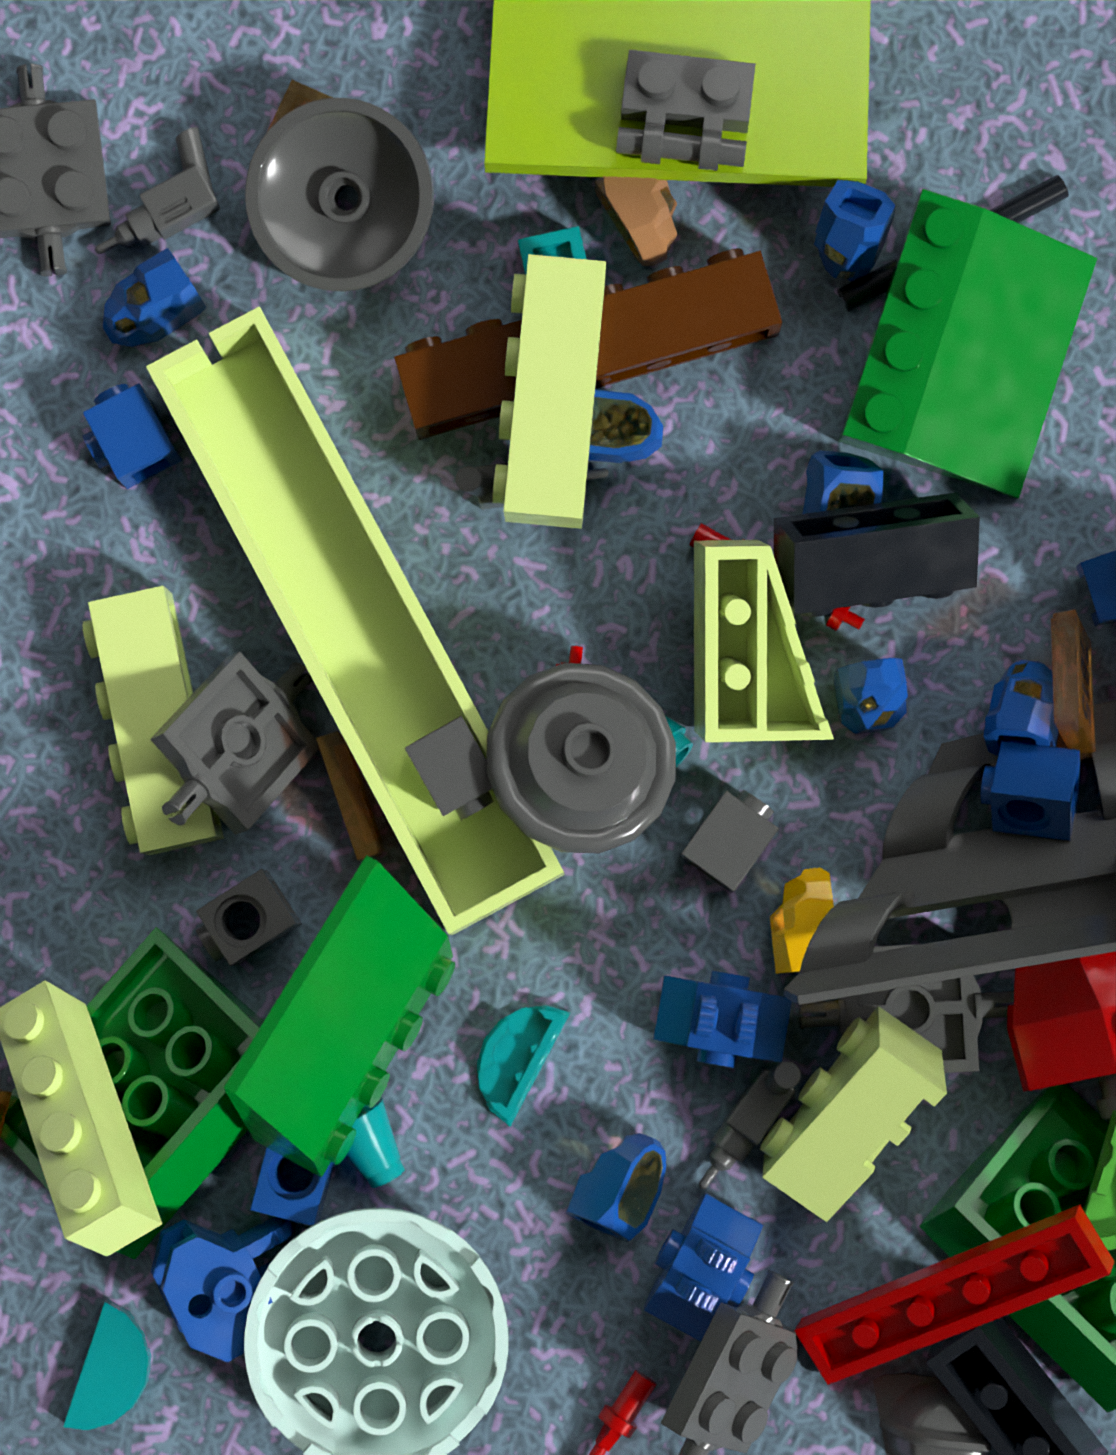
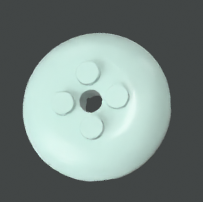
[244,1208,509,1455]

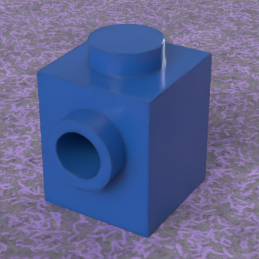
[82,383,183,489]

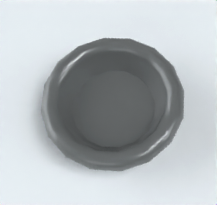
[486,663,676,854]

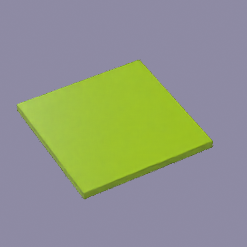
[484,0,871,187]

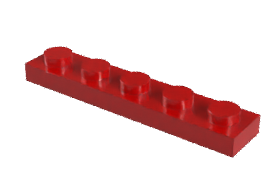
[794,1205,1115,1385]

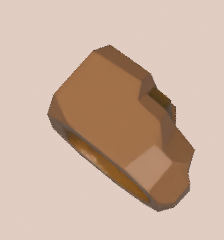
[595,176,678,266]

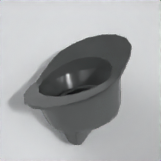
[873,1373,991,1455]

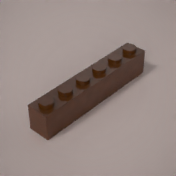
[394,248,782,440]

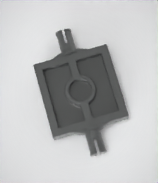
[0,64,111,277]
[150,651,322,835]
[799,944,1014,1073]
[661,1270,801,1455]

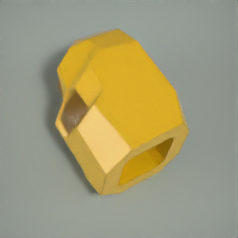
[770,867,834,974]

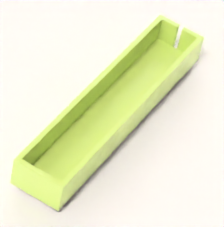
[146,306,565,935]

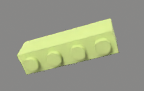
[493,254,606,529]
[83,586,224,855]
[0,980,162,1257]

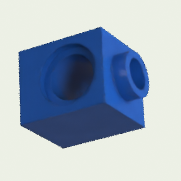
[981,741,1080,841]
[250,1148,334,1226]

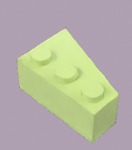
[694,540,834,742]
[760,1006,947,1222]

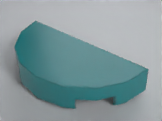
[477,1005,571,1127]
[63,1299,152,1430]

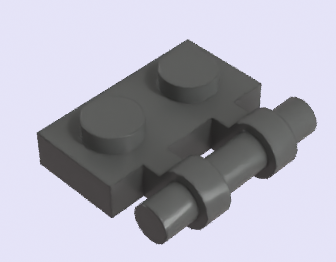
[616,50,756,171]

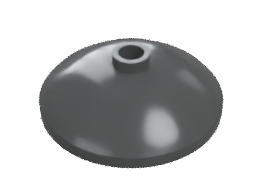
[245,98,434,292]

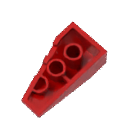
[1007,951,1116,1092]

